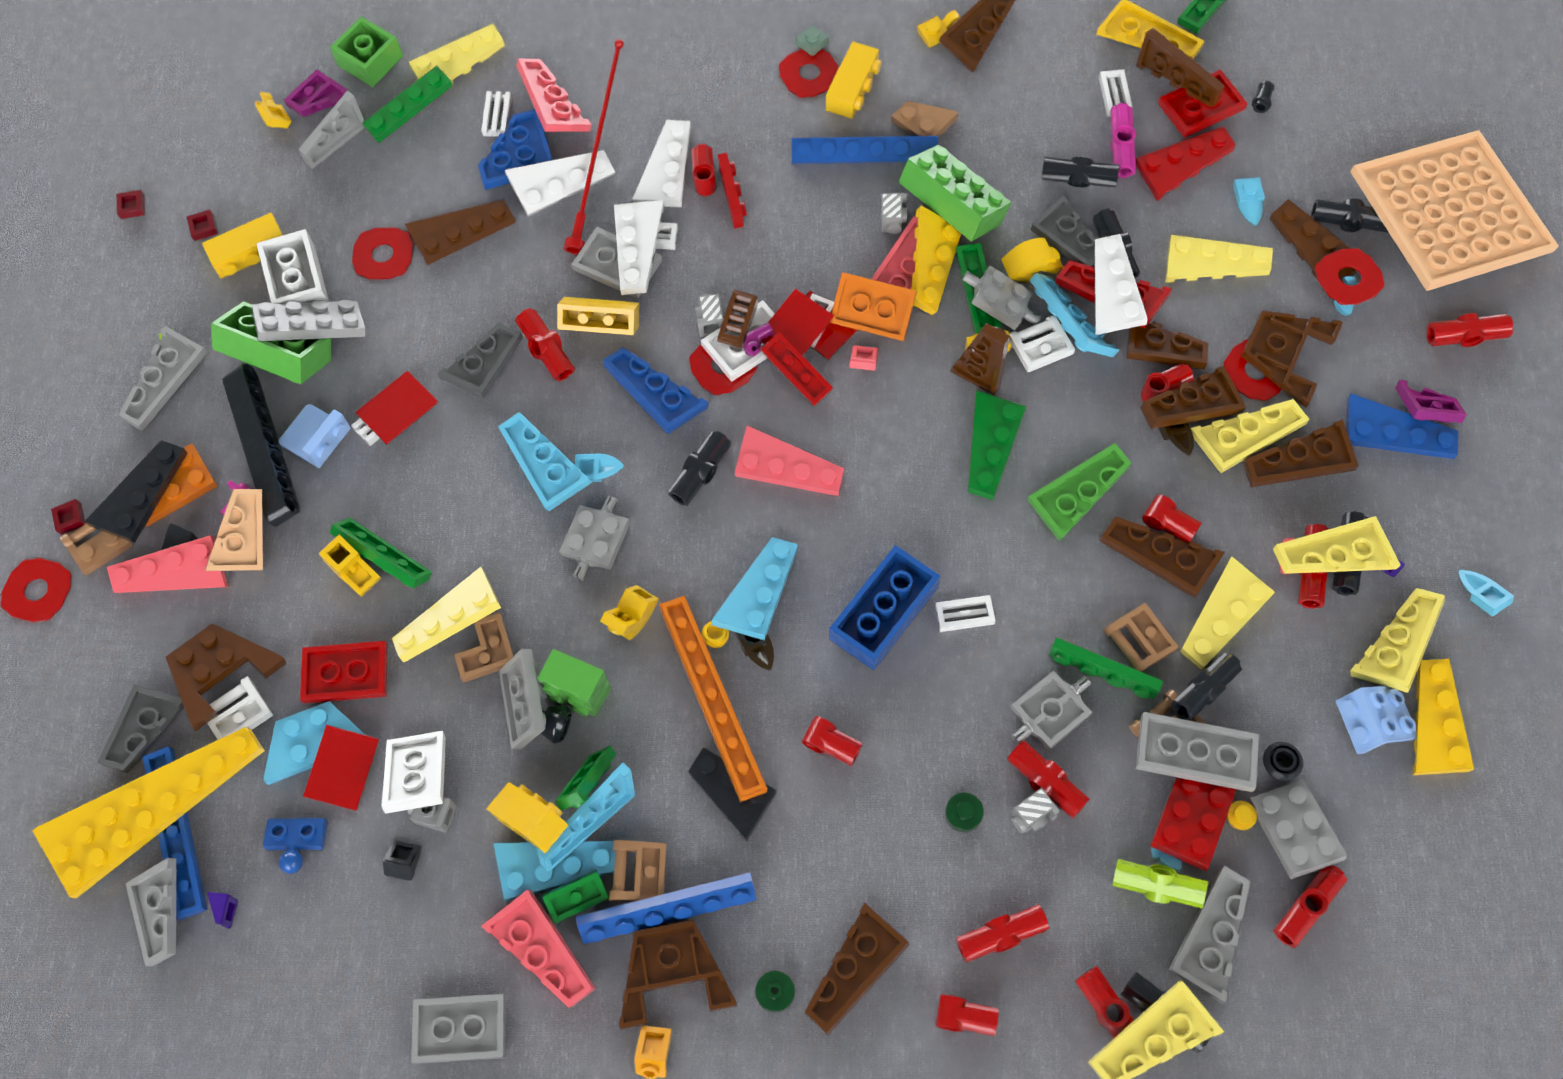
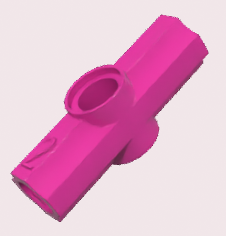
[1110,103,1136,178]

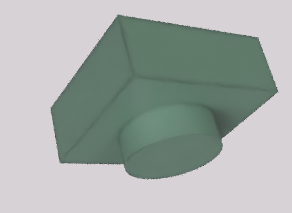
[796,25,829,56]

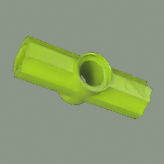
[1113,859,1208,909]

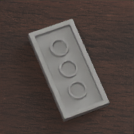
[252,300,365,341]
[1136,712,1259,792]

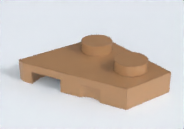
[891,101,958,137]

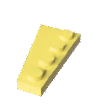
[409,24,505,84]
[1165,235,1273,283]
[1191,399,1310,473]
[1273,516,1401,574]
[1180,557,1275,671]
[392,567,501,662]
[1350,588,1445,693]
[1088,981,1224,1079]

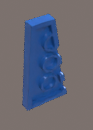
[603,347,709,434]
[1346,393,1458,459]

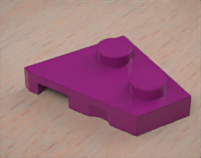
[284,69,350,117]
[1395,380,1467,423]

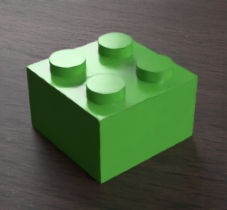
[330,16,403,87]
[537,649,611,717]

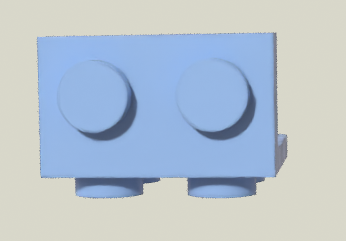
[279,404,351,468]
[1336,686,1416,754]

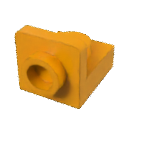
[634,1025,672,1079]

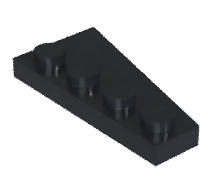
[84,440,188,543]

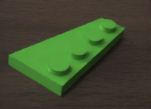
[1028,443,1131,542]

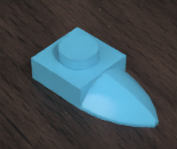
[1233,177,1265,226]
[575,453,624,482]
[1459,570,1514,617]

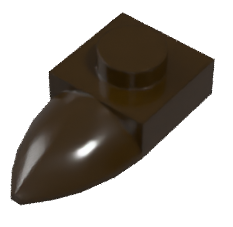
[1159,423,1194,456]
[735,632,774,671]

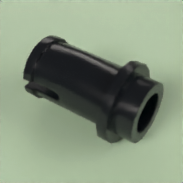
[1252,81,1274,113]

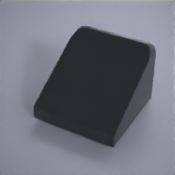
[161,523,198,550]
[383,840,421,881]

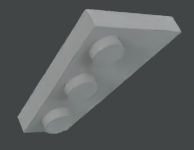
[298,90,365,169]

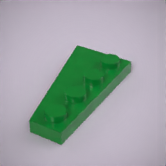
[968,391,1026,500]

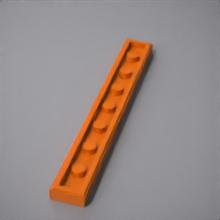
[659,595,767,802]

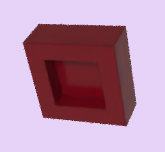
[116,190,145,219]
[186,209,218,241]
[51,499,86,535]

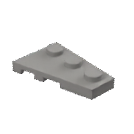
[126,858,176,966]

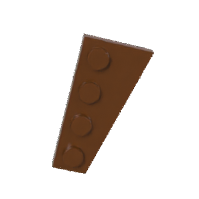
[939,0,1015,72]
[1136,28,1224,107]
[405,199,516,265]
[1270,199,1358,283]
[1140,366,1246,429]
[1244,419,1358,487]
[1100,516,1225,598]
[805,902,909,1035]

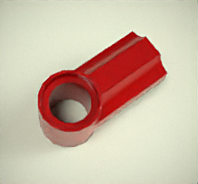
[691,144,717,196]
[1140,363,1195,402]
[1142,495,1202,543]
[801,716,863,766]
[935,995,999,1036]

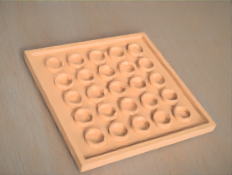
[1350,130,1559,291]

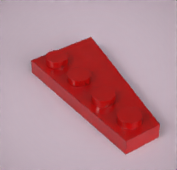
[1055,261,1172,329]

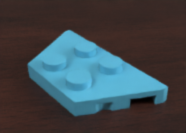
[264,701,365,785]

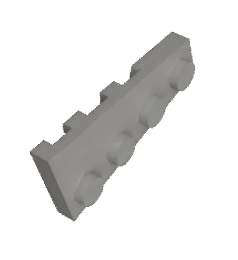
[119,326,207,431]
[1168,865,1250,1004]

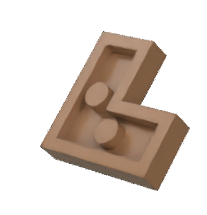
[454,612,514,683]

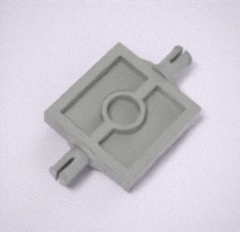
[962,266,1041,330]
[559,495,630,581]
[1011,670,1092,750]

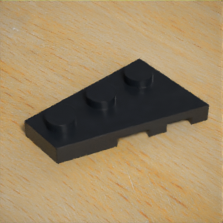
[688,747,777,842]

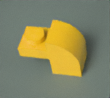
[1001,238,1064,283]
[319,535,381,597]
[600,585,659,640]

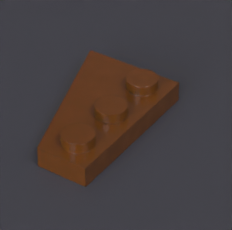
[1127,321,1208,370]

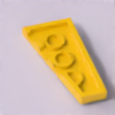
[1096,0,1204,60]
[1412,659,1474,775]

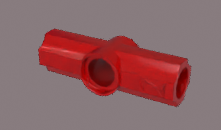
[515,308,575,382]
[1426,313,1514,347]
[1298,523,1329,609]
[1007,741,1090,819]
[1273,865,1348,948]
[956,904,1050,963]
[1075,966,1134,1039]

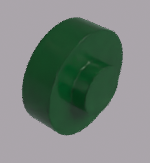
[945,793,984,832]
[755,971,795,1013]

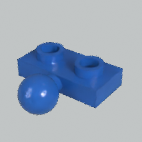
[263,818,328,874]

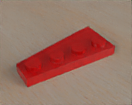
[1135,126,1236,201]

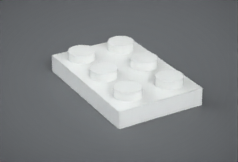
[701,300,774,382]
[382,731,446,814]

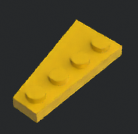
[912,206,961,315]

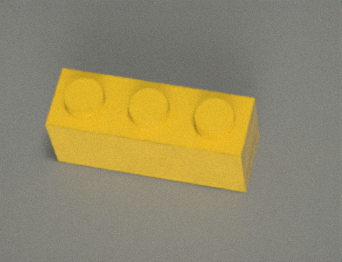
[826,41,882,119]
[202,212,283,279]
[558,297,639,335]
[486,782,568,853]

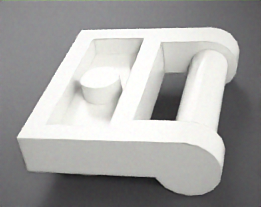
[1009,315,1075,373]
[208,676,273,740]

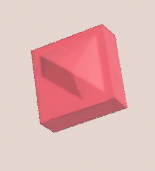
[850,345,878,371]

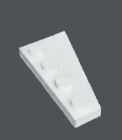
[632,120,691,207]
[505,150,615,216]
[614,200,664,295]
[1094,234,1148,335]

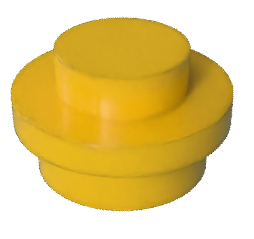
[701,621,729,648]
[1227,801,1257,830]

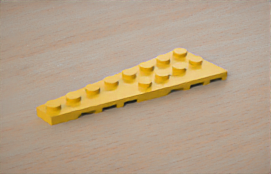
[32,727,265,898]

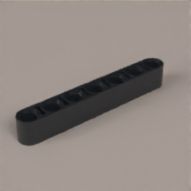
[222,363,300,527]

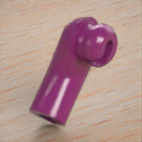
[744,323,773,356]

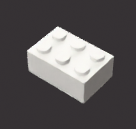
[257,229,329,304]

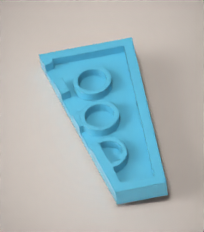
[1030,273,1119,357]
[498,412,592,511]
[712,537,798,640]
[537,763,636,872]
[493,841,615,902]

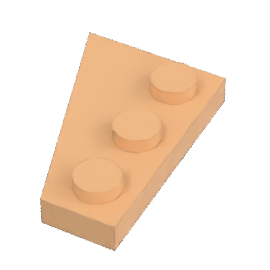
[205,489,263,571]

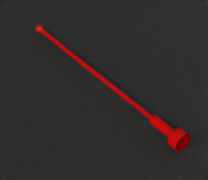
[563,39,624,255]

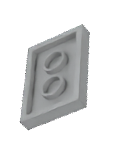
[571,227,662,299]
[499,649,546,750]
[1249,779,1347,879]
[411,994,506,1064]

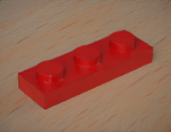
[717,153,747,229]
[760,332,833,407]

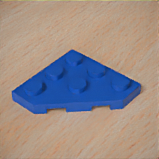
[478,109,552,190]

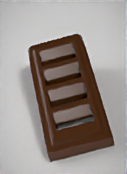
[717,290,758,349]

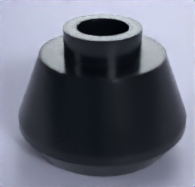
[541,706,572,744]
[1263,742,1303,781]

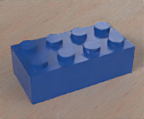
[829,545,941,671]

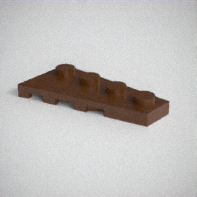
[950,323,1010,396]

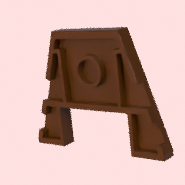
[1241,310,1343,407]
[165,624,286,731]
[619,920,737,1030]

